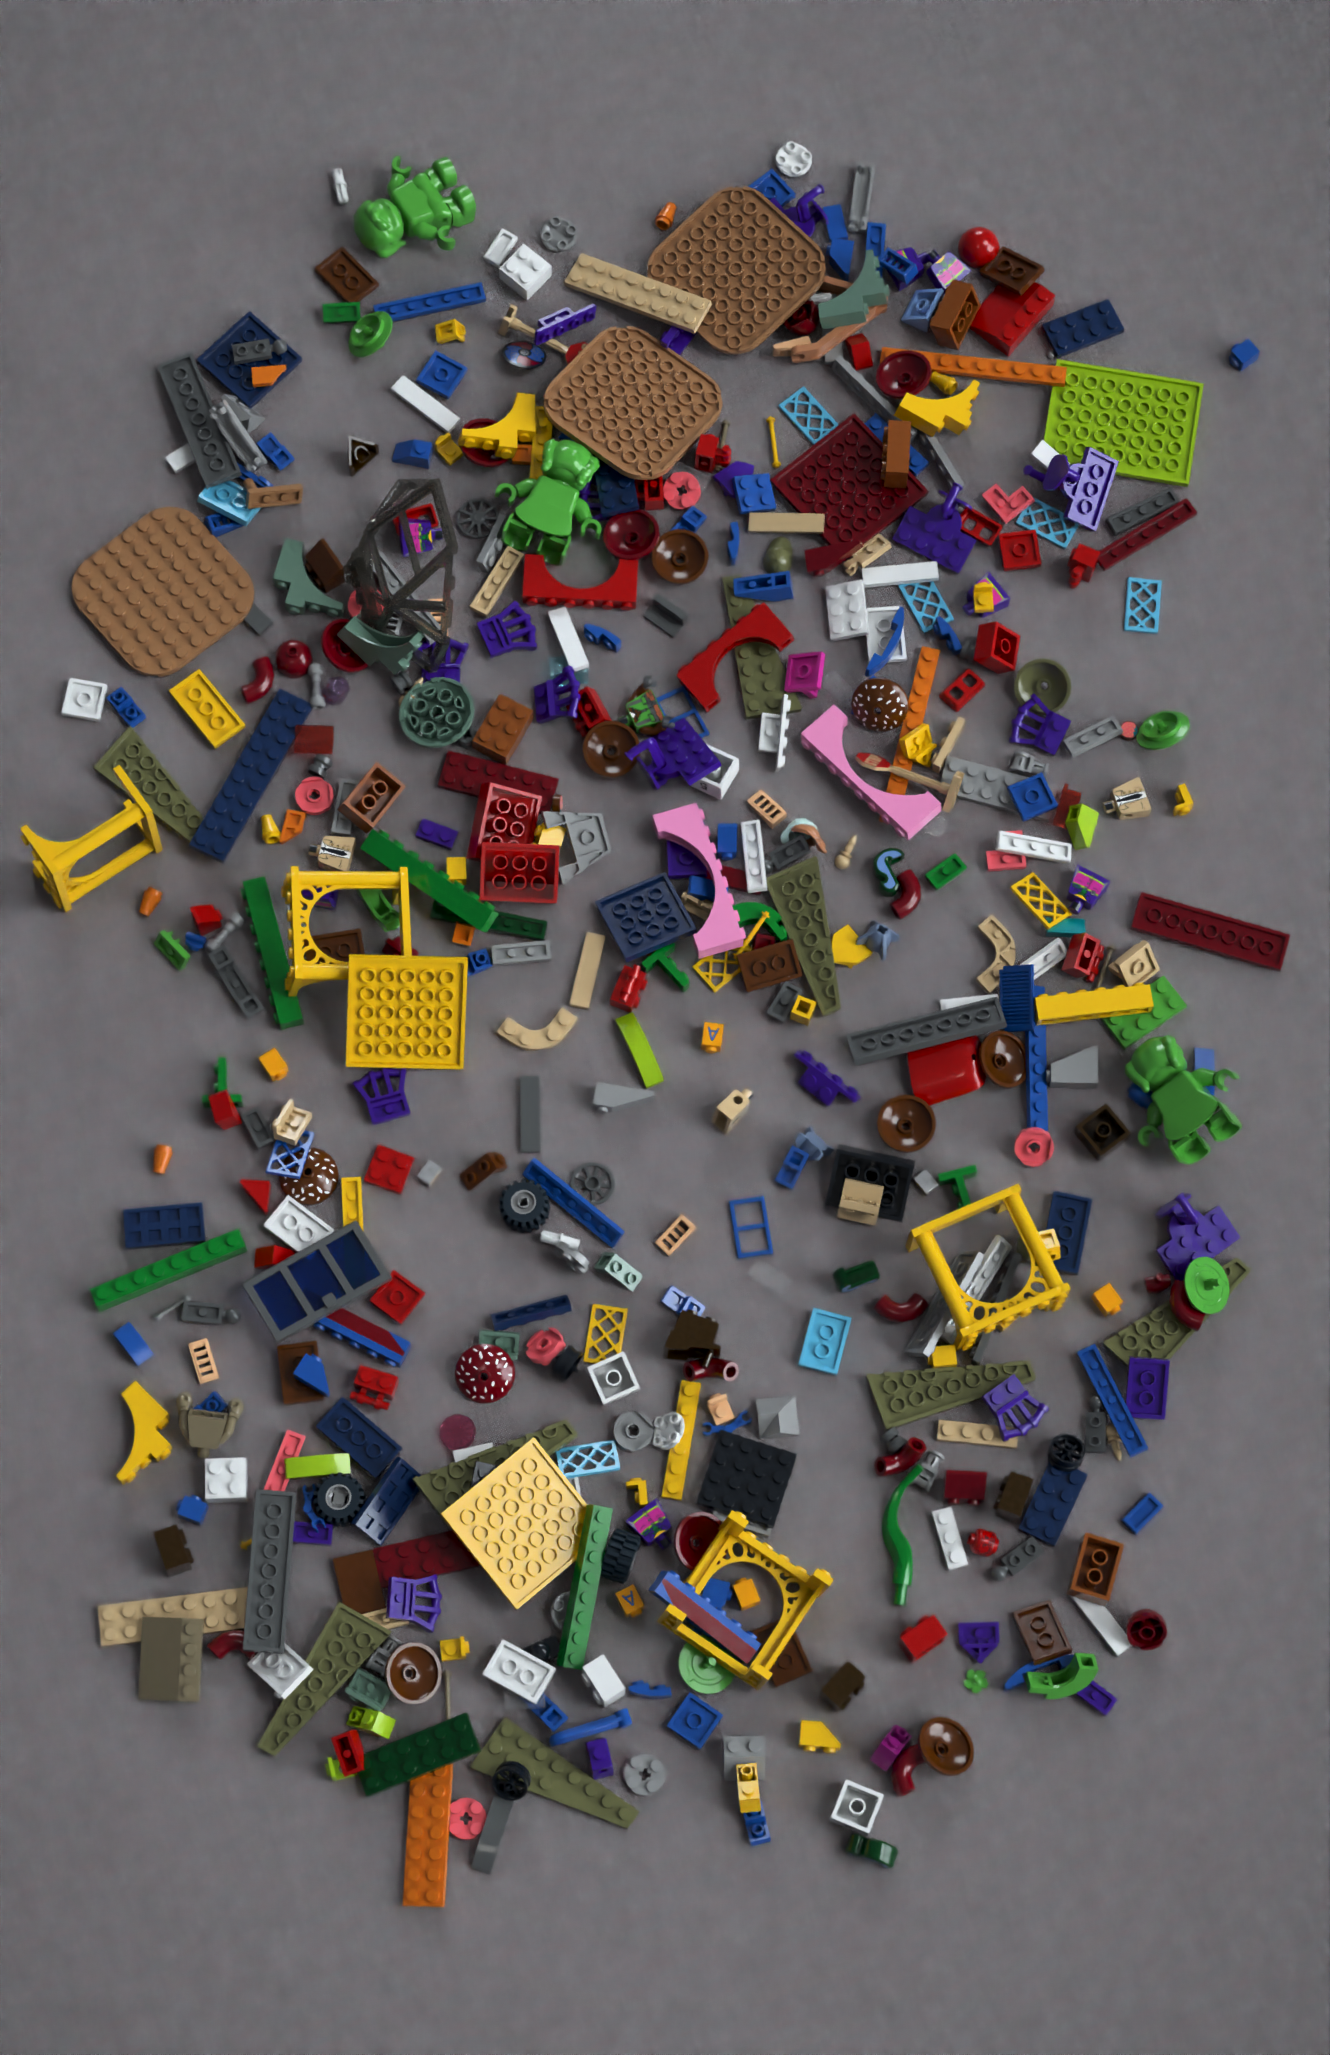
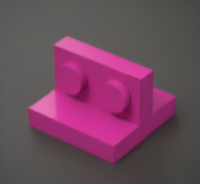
[784,651,825,699]

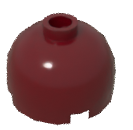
[783,300,820,336]
[275,639,313,679]
[1126,1608,1167,1650]

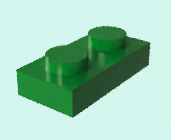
[323,302,361,323]
[925,853,967,892]

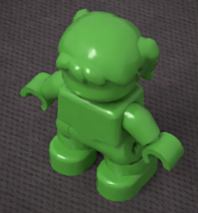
[353,155,476,258]
[495,439,602,566]
[1125,1035,1242,1165]

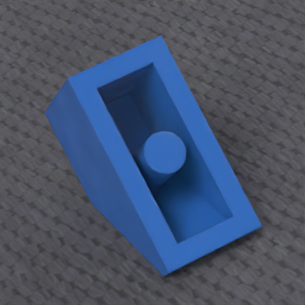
[826,238,854,282]
[392,439,433,469]
[717,823,737,861]
[293,1354,330,1398]

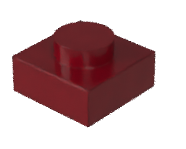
[752,933,776,950]

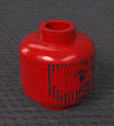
[967,1528,999,1557]

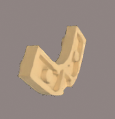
[976,914,1016,994]
[496,1007,578,1051]

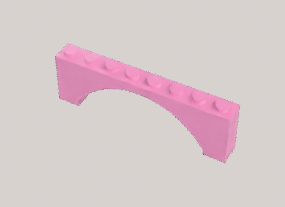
[801,704,941,840]
[652,803,746,959]

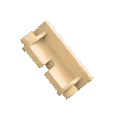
[681,890,713,921]

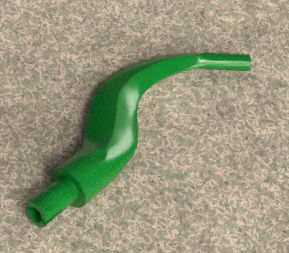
[882,1464,924,1606]

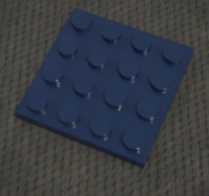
[197,311,303,409]
[595,872,697,963]

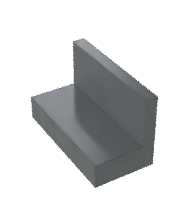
[643,593,688,638]

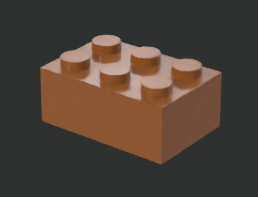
[930,279,981,350]
[880,420,911,489]
[472,694,534,765]
[337,762,406,834]
[1066,1532,1124,1606]

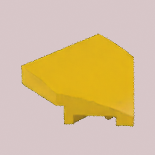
[899,723,937,767]
[831,924,872,969]

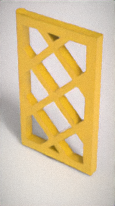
[1009,872,1072,930]
[692,939,752,993]
[583,1304,628,1364]

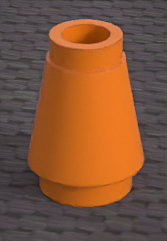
[655,202,677,230]
[139,887,162,917]
[153,1144,173,1174]

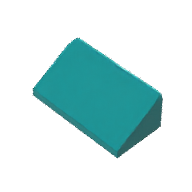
[1046,917,1086,938]

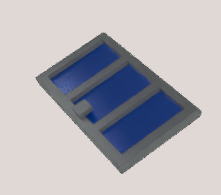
[241,1220,392,1344]

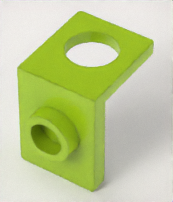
[325,1757,357,1781]

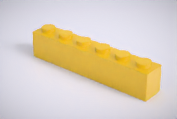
[1034,983,1154,1026]

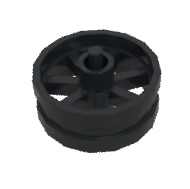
[550,1345,583,1383]
[1047,1434,1086,1472]
[492,1761,531,1801]

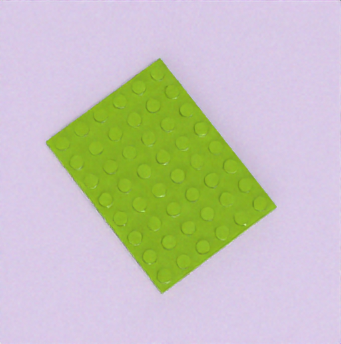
[1044,359,1204,487]

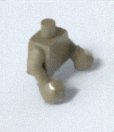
[176,1391,244,1458]

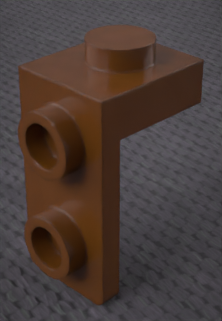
[459,1152,508,1191]

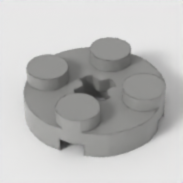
[553,1241,591,1274]
[613,1412,654,1453]
[624,1754,665,1796]

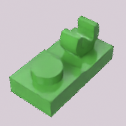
[154,930,191,971]

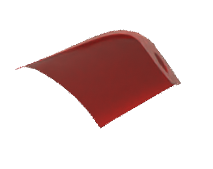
[908,1035,986,1106]

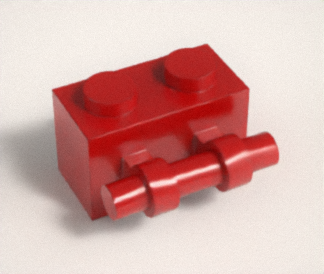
[695,434,731,474]
[635,476,664,510]
[1067,543,1100,589]
[566,686,612,737]
[1061,932,1105,983]
[610,965,648,1013]
[350,1365,399,1411]

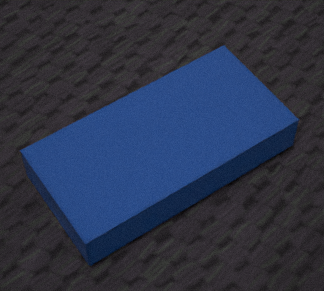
[822,204,848,242]
[1121,1492,1164,1535]

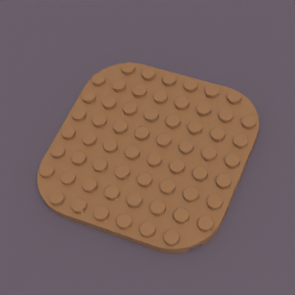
[647,186,826,354]
[544,326,723,480]
[72,507,255,677]

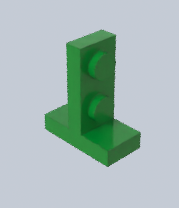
[641,943,690,993]
[202,1057,243,1108]
[936,1164,978,1219]

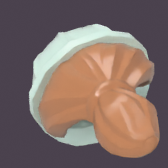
[780,818,827,853]

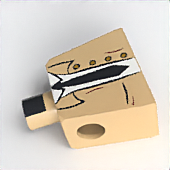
[1103,777,1152,820]
[308,836,356,871]
[711,1088,753,1134]

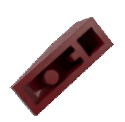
[804,540,863,577]

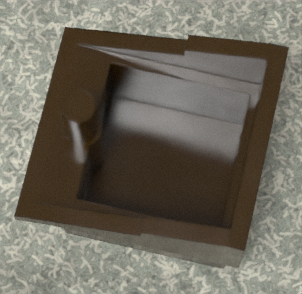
[663,1309,722,1368]

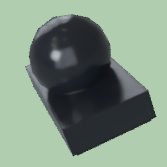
[522,1635,560,1662]

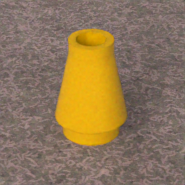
[930,371,958,395]
[261,814,281,844]

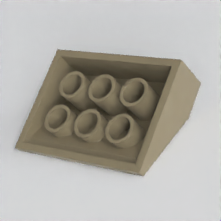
[138,1617,204,1702]

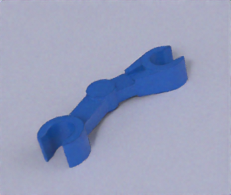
[702,1411,752,1437]
[302,1484,326,1533]

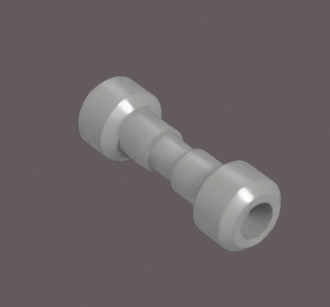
[308,663,326,710]
[204,912,244,953]

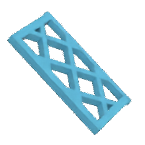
[778,386,839,445]
[1016,497,1079,549]
[1124,577,1162,634]
[898,581,954,633]
[556,1439,620,1479]

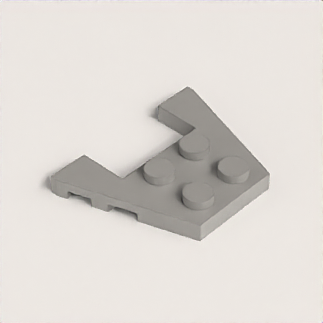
[541,811,612,884]

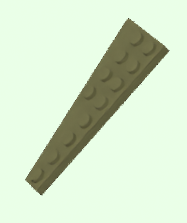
[722,575,802,719]
[93,726,213,860]
[766,856,842,1017]
[1103,1257,1252,1368]
[866,1360,1037,1431]
[413,1419,578,1527]
[257,1602,392,1756]
[470,1717,640,1829]

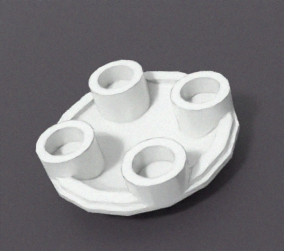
[776,141,812,177]
[653,1412,685,1450]

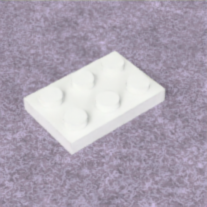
[825,579,869,642]
[866,606,907,664]
[263,1195,335,1262]
[482,1639,556,1705]
[247,1643,313,1700]

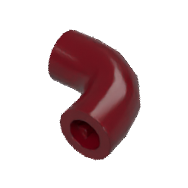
[240,656,275,704]
[890,869,921,921]
[1169,1280,1205,1332]
[873,1293,929,1323]
[683,1358,739,1382]
[874,1437,926,1476]
[207,1630,258,1660]
[891,1743,925,1798]

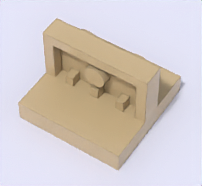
[1108,940,1160,987]
[837,1178,884,1226]

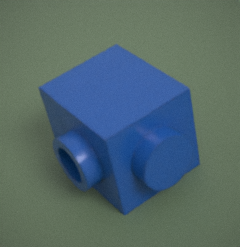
[1229,338,1260,372]
[176,1494,209,1526]

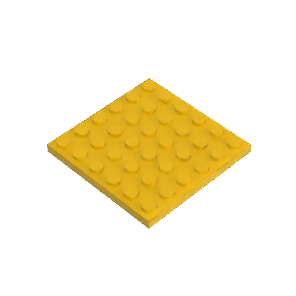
[346,954,468,1069]
[440,1437,587,1610]

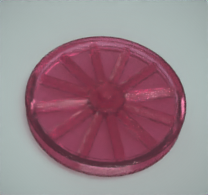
[440,1414,476,1450]

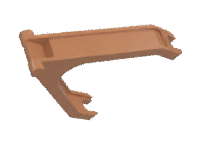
[791,275,888,363]

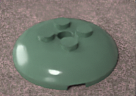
[399,677,474,748]

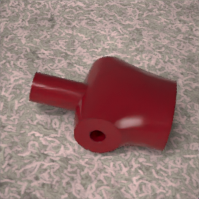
[1144,1273,1171,1294]

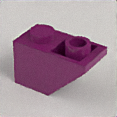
[869,1724,912,1771]

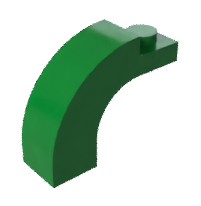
[732,902,787,943]

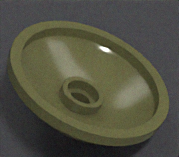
[1014,658,1072,716]

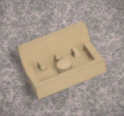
[271,1099,312,1145]

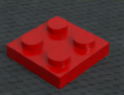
[998,530,1042,571]
[364,1144,415,1195]
[369,1270,426,1325]

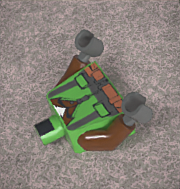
[618,675,675,736]

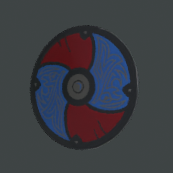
[502,341,547,369]

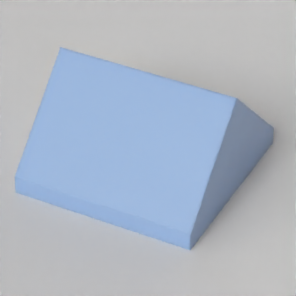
[901,288,944,333]

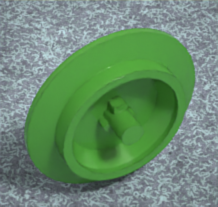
[348,311,393,357]
[1136,711,1190,750]
[1184,1257,1229,1314]
[678,1635,736,1694]

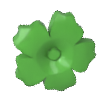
[963,1669,989,1694]

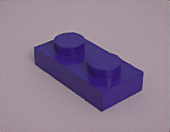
[416,818,459,851]
[293,1521,334,1546]
[1075,1681,1118,1717]

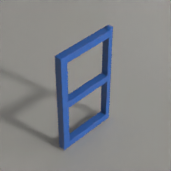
[656,686,710,738]
[729,1196,773,1259]

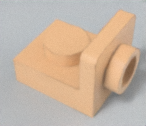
[707,1393,735,1426]

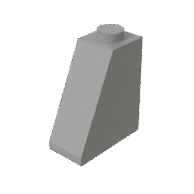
[1046,1046,1098,1089]

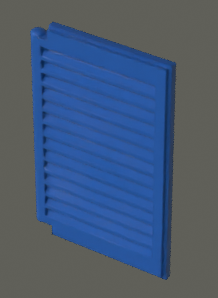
[999,964,1035,1032]

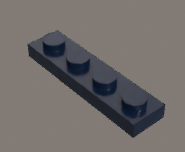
[490,1294,572,1331]

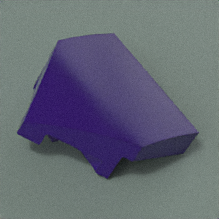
[712,461,754,498]
[958,1621,1000,1664]

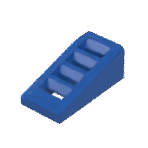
[879,247,918,284]
[204,513,244,537]

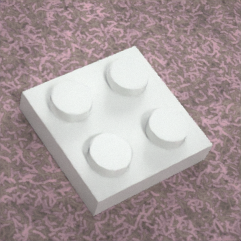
[61,678,108,722]

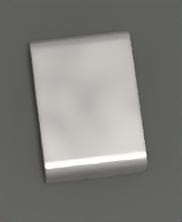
[416,1159,442,1187]
[912,1169,939,1196]

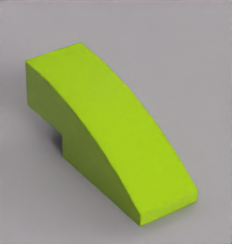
[284,1453,351,1479]

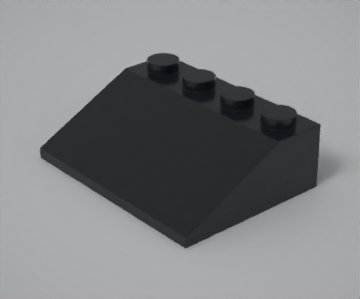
[825,1144,915,1222]

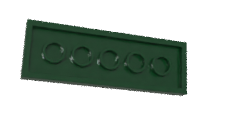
[358,1712,481,1798]

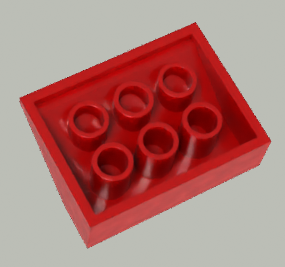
[970,282,1056,357]
[466,782,542,863]
[479,842,560,904]

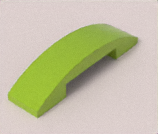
[615,1012,664,1089]

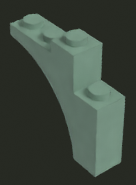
[818,249,890,329]
[273,538,345,617]
[337,616,425,675]

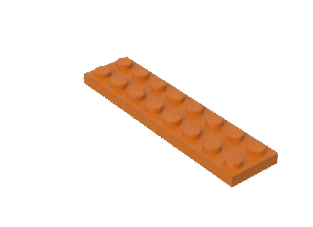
[403,1764,453,1908]

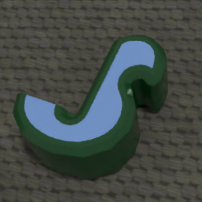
[872,848,905,897]
[832,1260,880,1293]
[845,1833,899,1869]

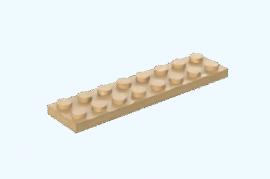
[564,253,712,334]
[98,1587,248,1647]

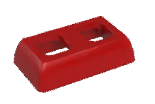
[392,503,439,537]
[960,509,1003,546]
[939,668,985,712]

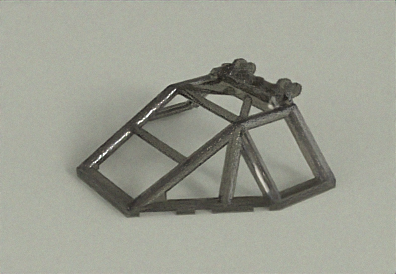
[343,478,458,673]

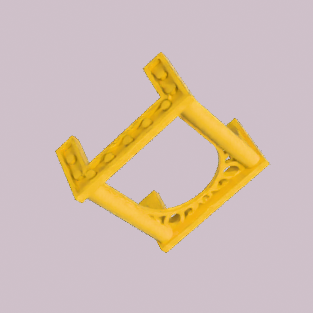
[20,764,163,912]
[281,866,412,997]
[905,1183,1071,1351]
[657,1510,834,1691]

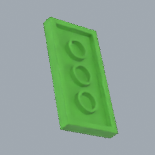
[1101,976,1187,1050]

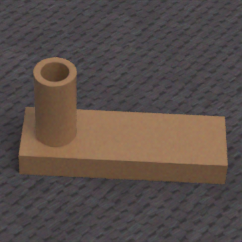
[243,478,303,509]

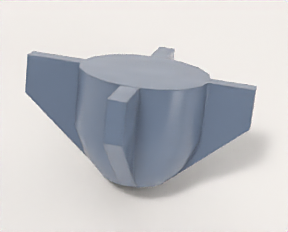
[856,920,900,961]
[794,1126,834,1161]

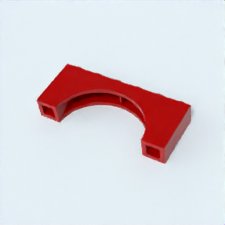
[522,554,638,611]
[676,602,794,713]

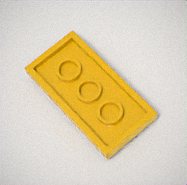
[169,669,246,749]

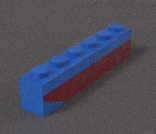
[293,1289,411,1367]
[648,1570,761,1664]

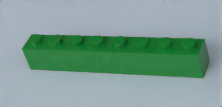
[360,829,499,933]
[240,876,304,1030]
[90,1228,248,1313]
[556,1504,613,1670]

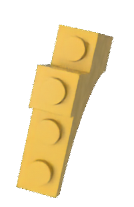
[894,380,980,437]
[458,392,536,459]
[116,1381,173,1485]

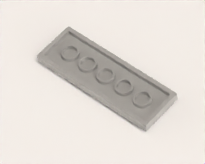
[937,756,1059,823]
[904,1251,985,1357]

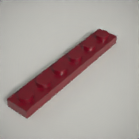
[1098,498,1197,572]

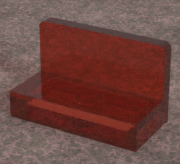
[294,725,334,754]
[1053,783,1082,829]

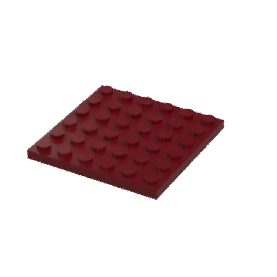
[770,413,929,562]

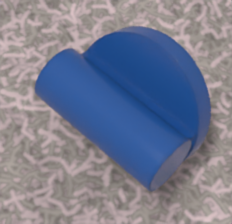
[185,931,206,951]

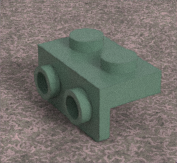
[479,1329,520,1361]
[344,1667,391,1711]

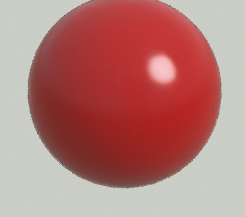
[958,227,999,268]

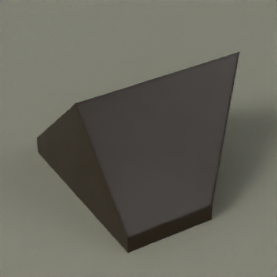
[348,435,379,477]

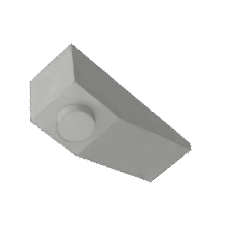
[592,1082,655,1114]

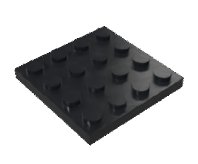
[696,1430,797,1529]

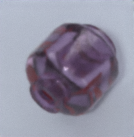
[322,676,350,705]

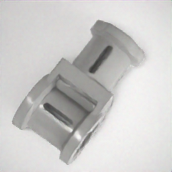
[1009,751,1050,778]
[911,1449,945,1492]
[366,1635,403,1678]

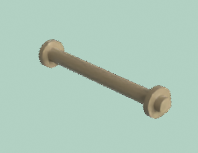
[714,420,731,472]
[1095,945,1116,989]
[442,1671,452,1720]

